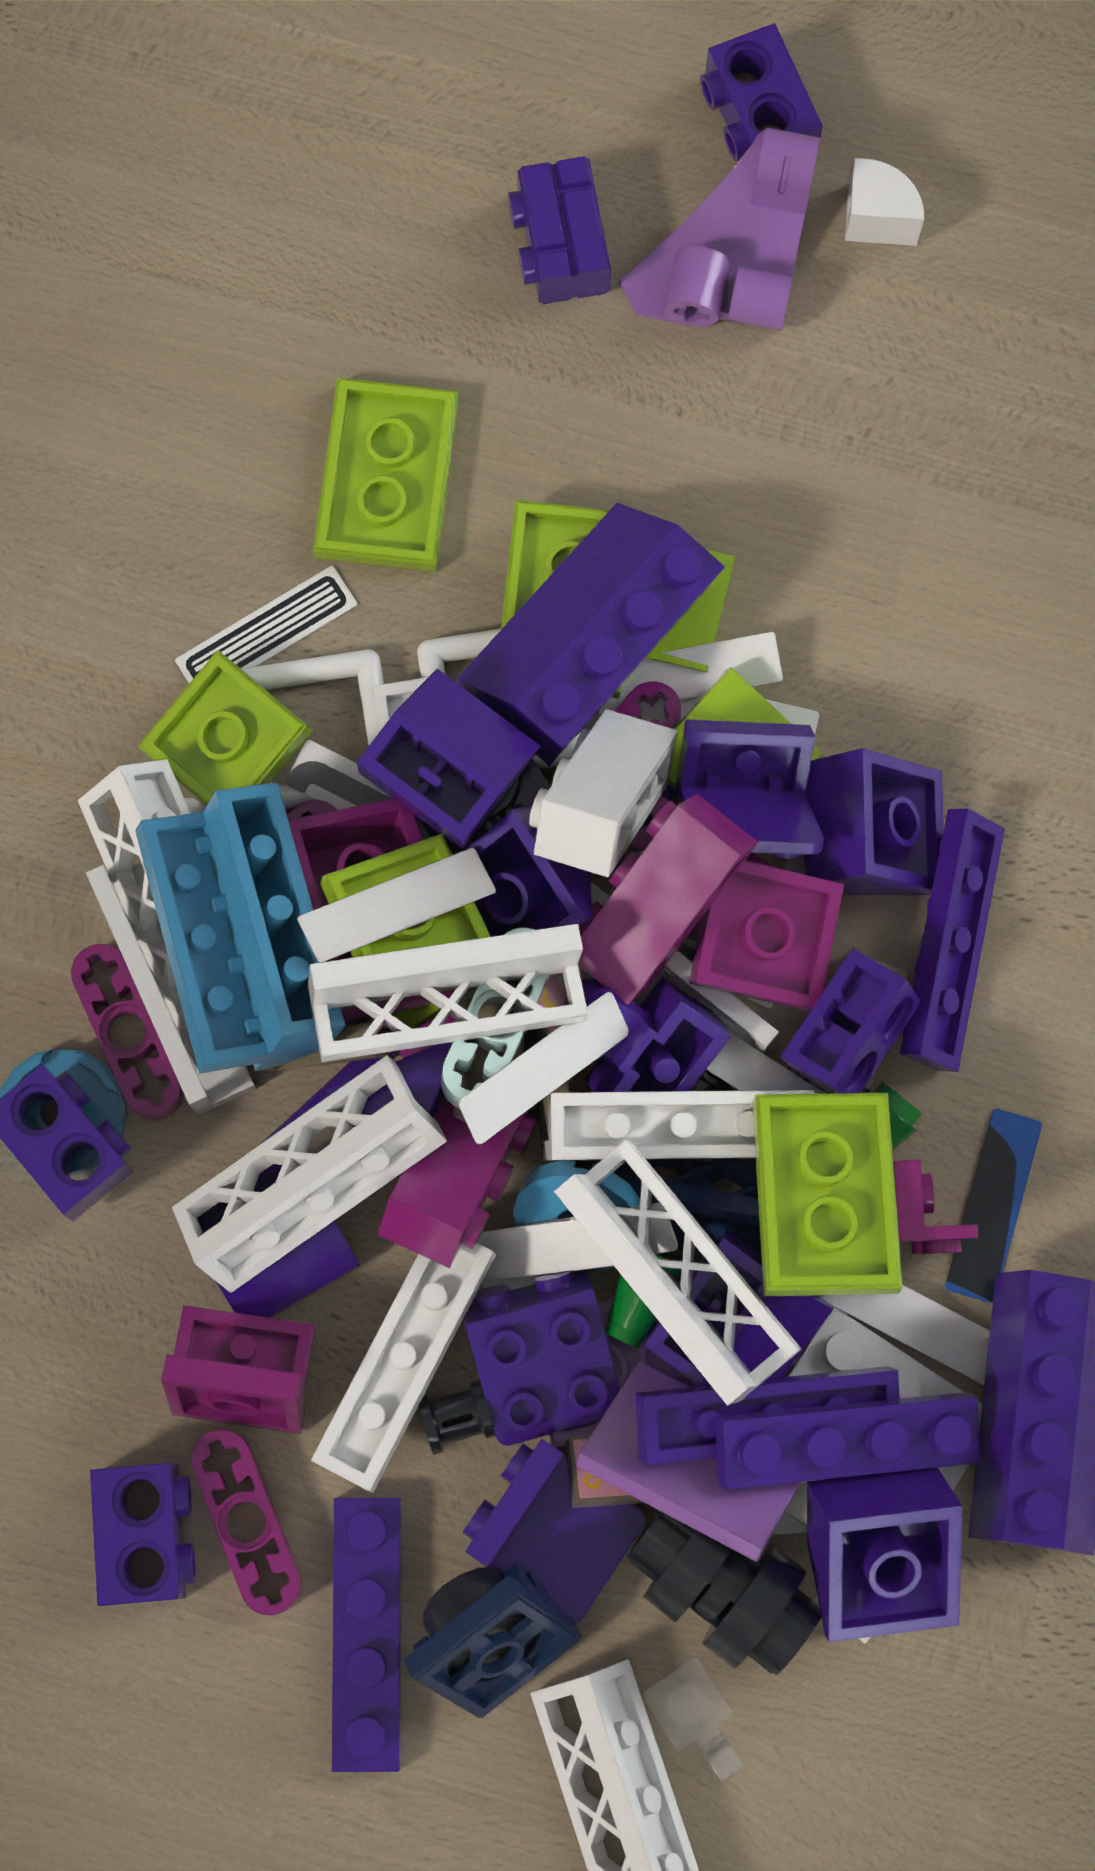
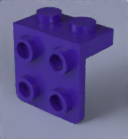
[675,719,824,859]
[463,1270,620,1446]
[462,1439,646,1623]

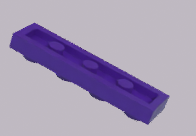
[900,808,1005,1072]
[635,1366,900,1465]
[715,1392,980,1489]
[332,1498,401,1772]

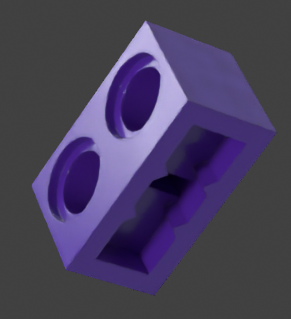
[700,23,823,162]
[780,948,921,1094]
[0,1064,134,1221]
[90,1463,196,1606]

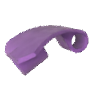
[619,127,821,331]

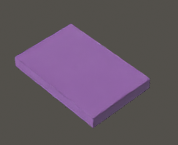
[576,1361,803,1562]

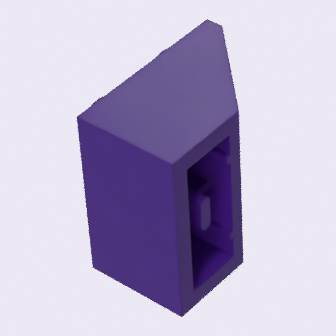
[356,669,541,851]
[197,1164,360,1318]
[644,1229,834,1386]

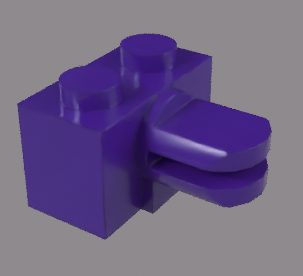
[563,977,732,1092]

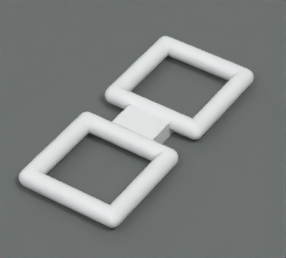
[242,628,581,809]

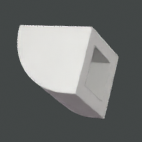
[845,158,924,246]

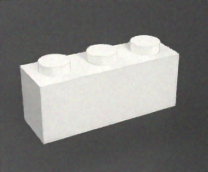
[529,709,678,877]

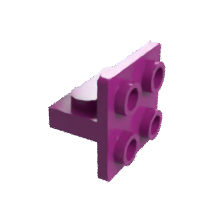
[893,1160,978,1254]

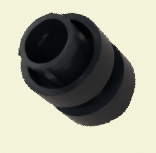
[626,1511,821,1676]

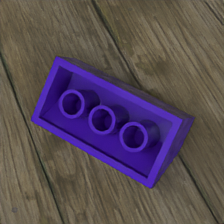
[455,503,725,767]
[968,1269,1095,1556]

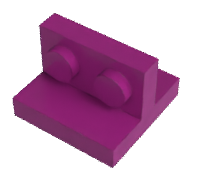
[686,860,844,1012]
[161,1305,315,1434]

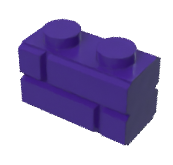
[508,156,611,304]

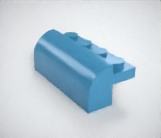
[135,782,346,1074]

